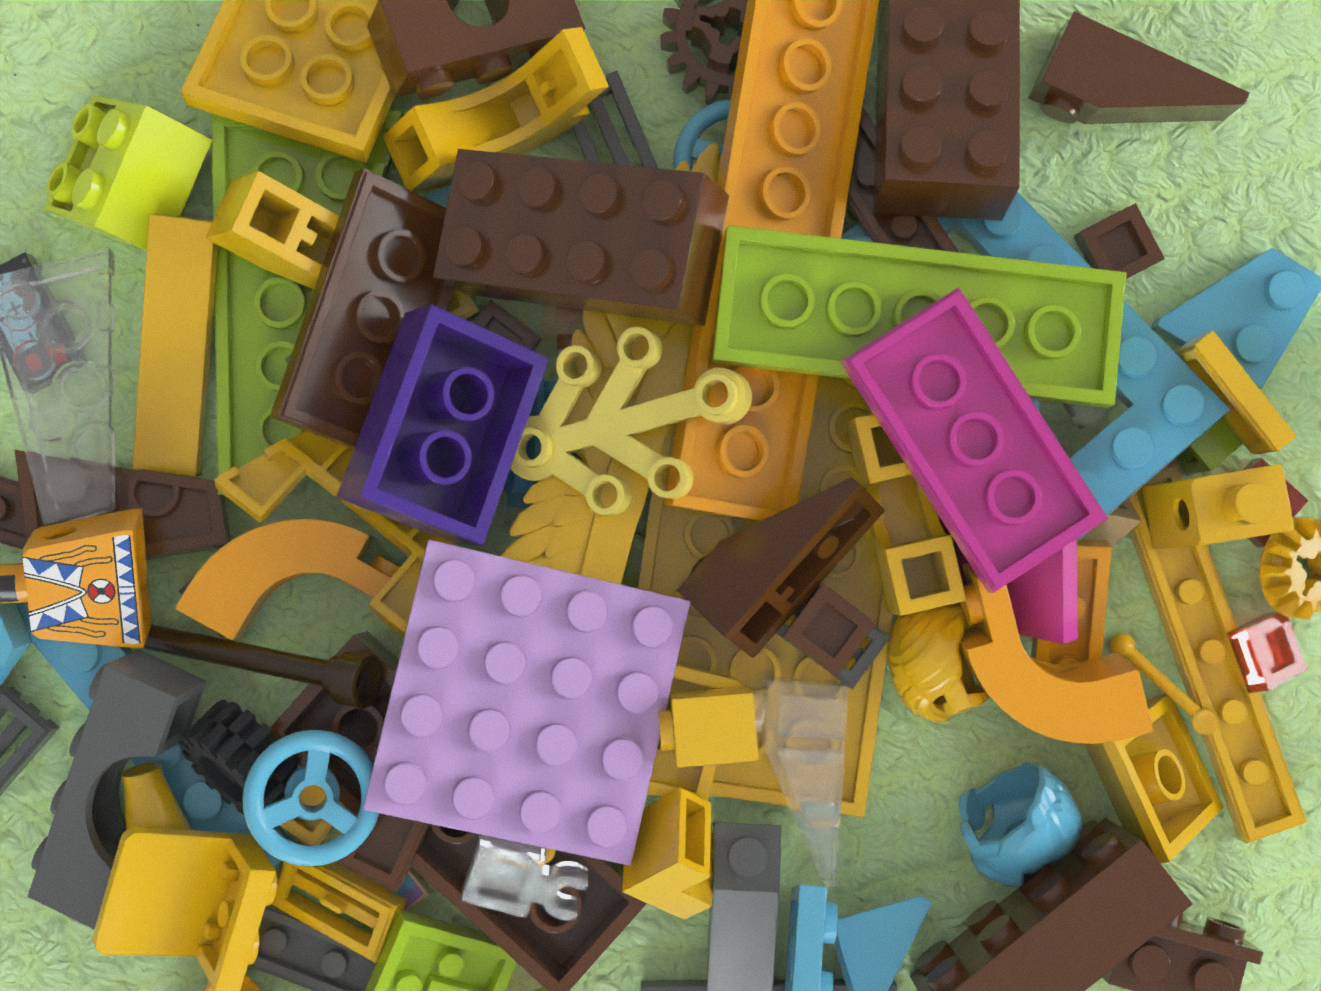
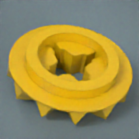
[1259,517,1321,620]

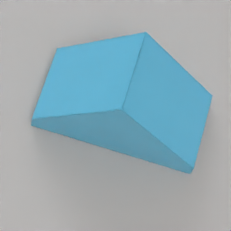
[833,896,932,991]

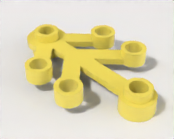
[510,326,752,515]

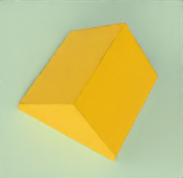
[1084,693,1224,864]

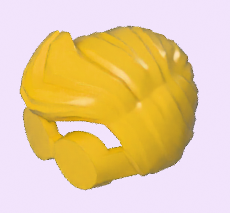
[887,603,989,723]

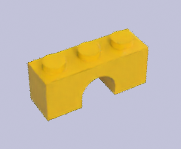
[846,414,966,616]

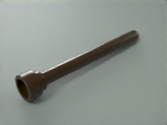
[143,624,383,709]

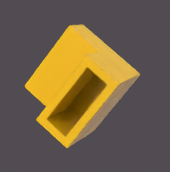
[622,787,713,920]

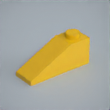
[205,171,339,289]

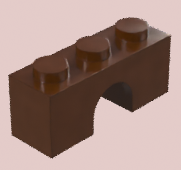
[367,0,586,99]

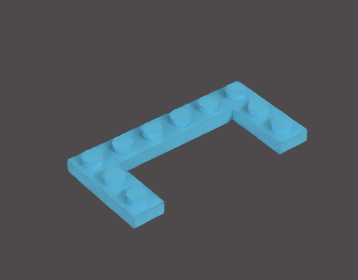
[841,192,1230,542]

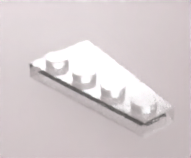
[0,247,115,526]

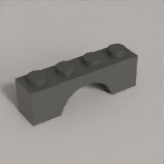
[27,649,206,929]

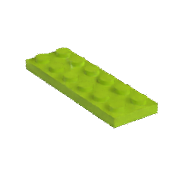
[711,225,1127,408]

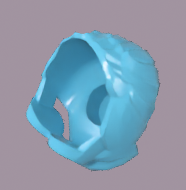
[959,762,1082,887]

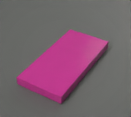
[841,287,1108,593]

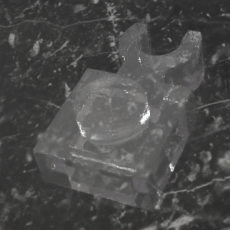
[461,834,588,920]

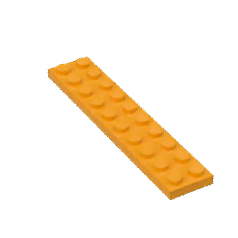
[664,0,880,522]

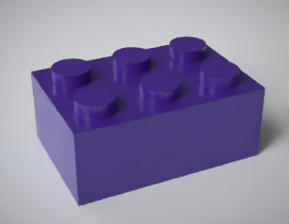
[336,304,549,545]

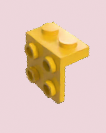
[92,827,277,991]

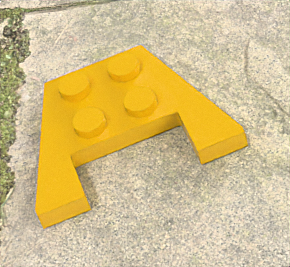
[214,431,457,638]

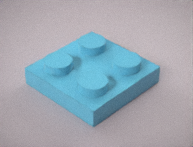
[784,885,838,991]

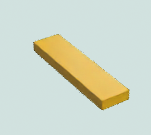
[132,213,219,477]

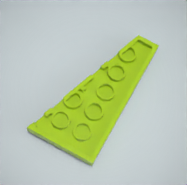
[211,110,405,496]

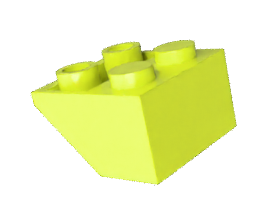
[43,95,212,252]

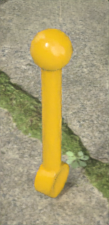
[1109,633,1219,735]

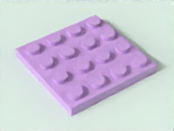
[363,539,690,866]

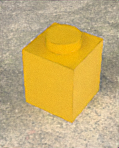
[658,686,759,768]

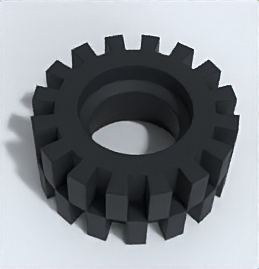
[179,700,299,815]

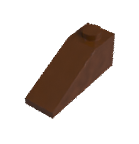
[1028,11,1250,124]
[677,477,885,658]

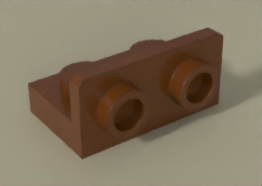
[1102,912,1264,991]

